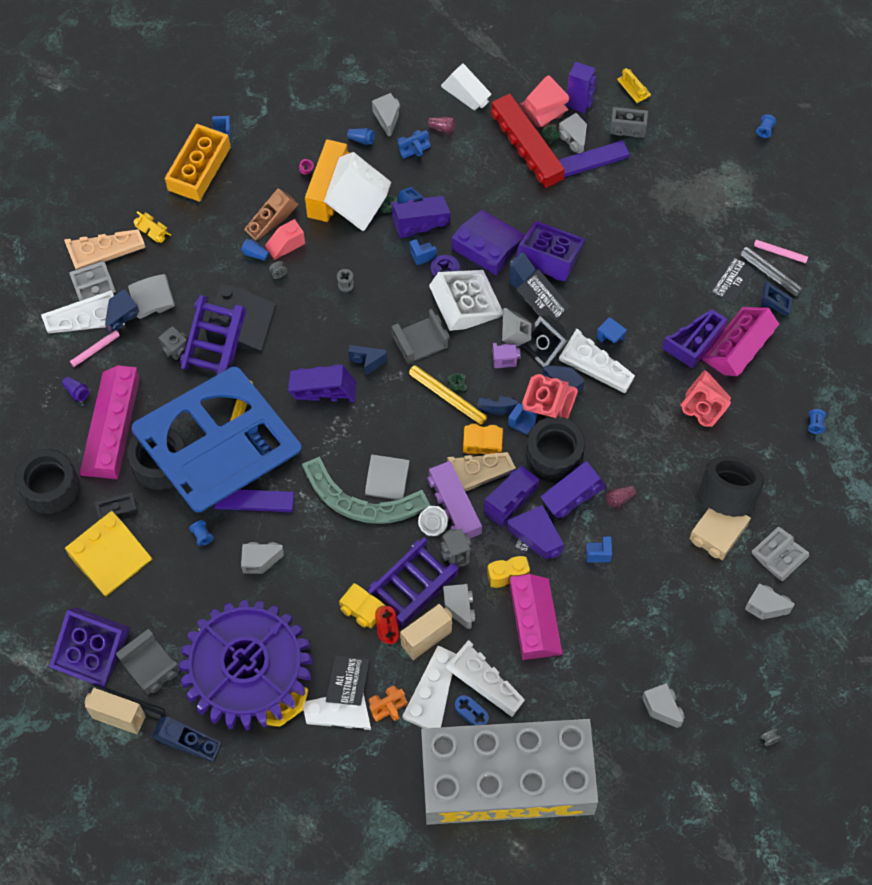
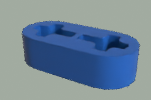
[455,695,489,726]

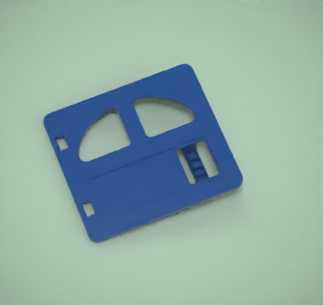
[132,367,301,512]

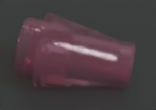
[428,116,455,134]
[606,485,636,508]

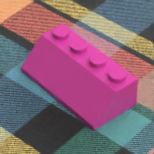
[701,307,779,376]
[509,574,562,660]

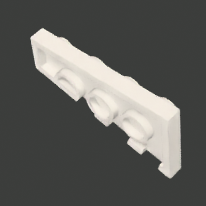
[41,290,125,334]
[559,329,635,393]
[446,640,524,717]
[402,646,456,728]

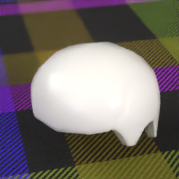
[418,506,448,536]

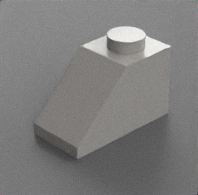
[372,93,400,137]

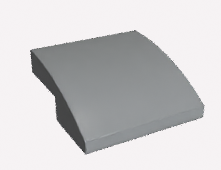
[69,261,116,301]
[128,274,175,319]
[365,455,410,500]
[752,527,809,582]

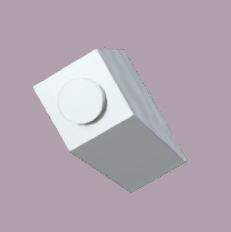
[441,64,491,111]

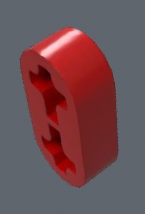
[375,606,399,644]

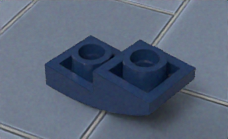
[477,396,518,415]

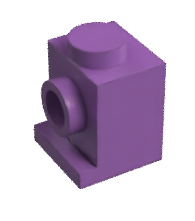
[492,343,520,368]

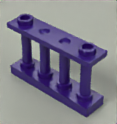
[180,295,247,375]
[368,537,458,629]

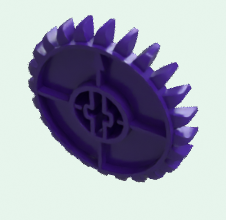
[179,600,313,730]

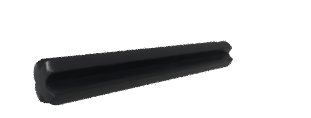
[88,683,166,719]

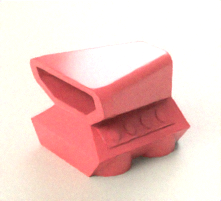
[520,75,569,127]
[680,370,731,427]
[522,374,578,419]

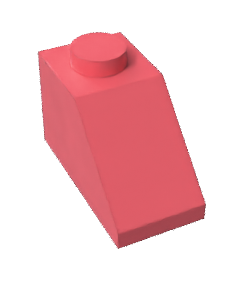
[265,219,305,260]

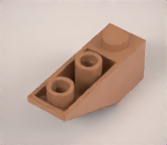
[244,188,298,241]

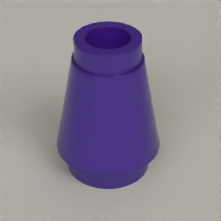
[62,376,89,401]

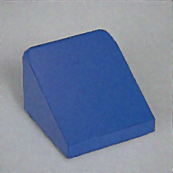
[396,187,423,204]

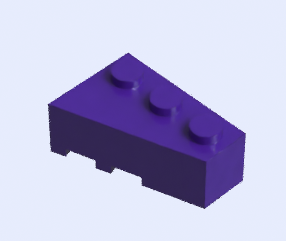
[566,62,597,113]
[662,309,727,369]
[288,364,357,402]
[484,466,539,528]

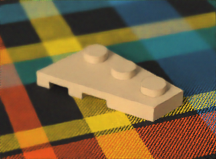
[447,452,516,492]

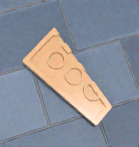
[64,229,145,270]

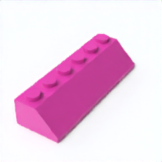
[80,365,140,480]

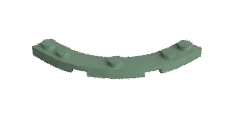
[302,457,430,523]

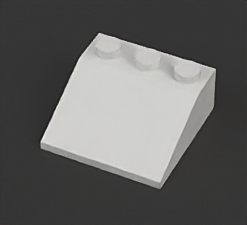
[324,152,391,231]
[429,270,503,331]

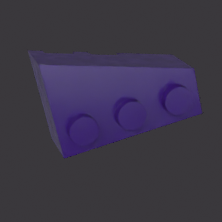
[392,196,451,239]
[541,461,607,519]

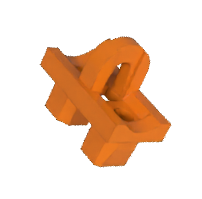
[369,685,408,722]

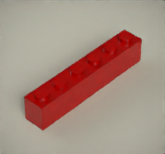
[490,94,565,188]

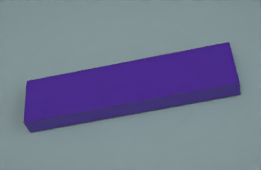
[559,141,630,177]
[214,490,294,512]

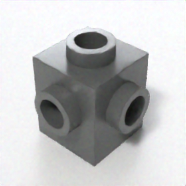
[158,326,188,360]

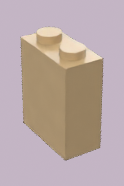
[690,508,751,561]
[400,604,453,660]
[84,688,146,735]

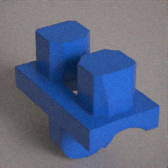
[397,130,431,159]

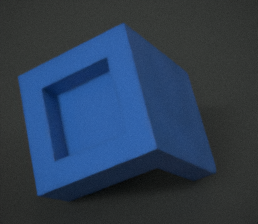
[212,116,232,143]
[410,239,437,265]
[596,317,627,343]
[508,403,538,436]
[586,537,612,562]

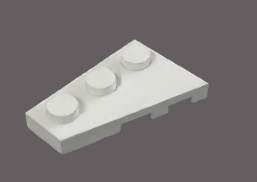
[304,694,371,730]

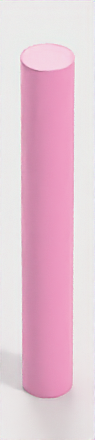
[754,240,808,263]
[70,331,120,367]

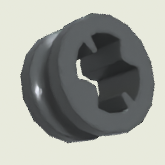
[269,261,288,279]
[761,728,782,747]

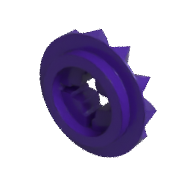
[431,255,460,276]

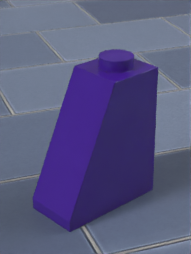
[507,505,564,559]

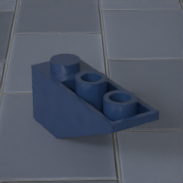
[151,716,221,762]

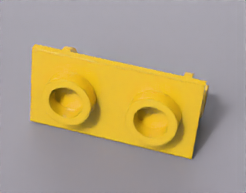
[617,68,651,103]
[134,211,171,243]

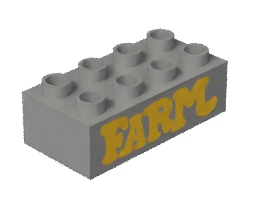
[421,719,598,825]

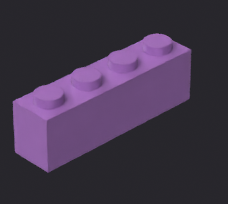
[427,461,482,539]

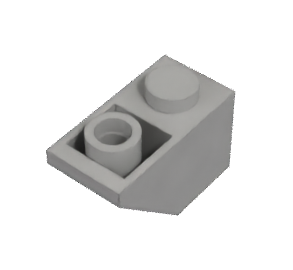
[558,113,587,154]
[502,308,531,347]
[241,542,284,574]
[745,583,795,620]
[443,584,475,629]
[642,683,684,728]

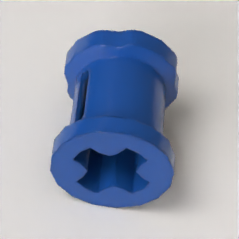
[756,114,776,138]
[808,409,826,434]
[189,520,214,546]

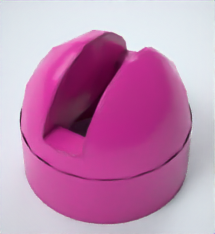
[299,159,314,175]

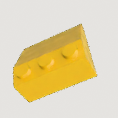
[65,511,152,597]

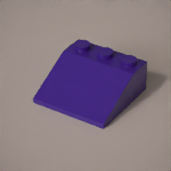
[452,210,525,276]
[516,221,586,281]
[49,607,130,687]

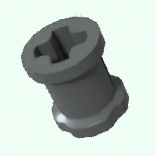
[337,269,354,292]

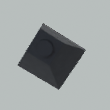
[521,315,568,367]

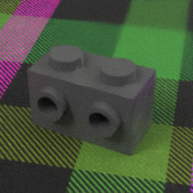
[610,107,648,138]
[441,528,471,568]

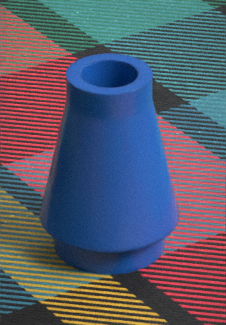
[347,128,375,145]
[241,239,269,261]

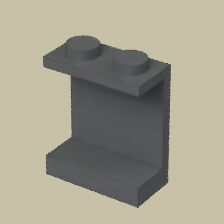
[391,309,450,364]
[116,629,180,696]

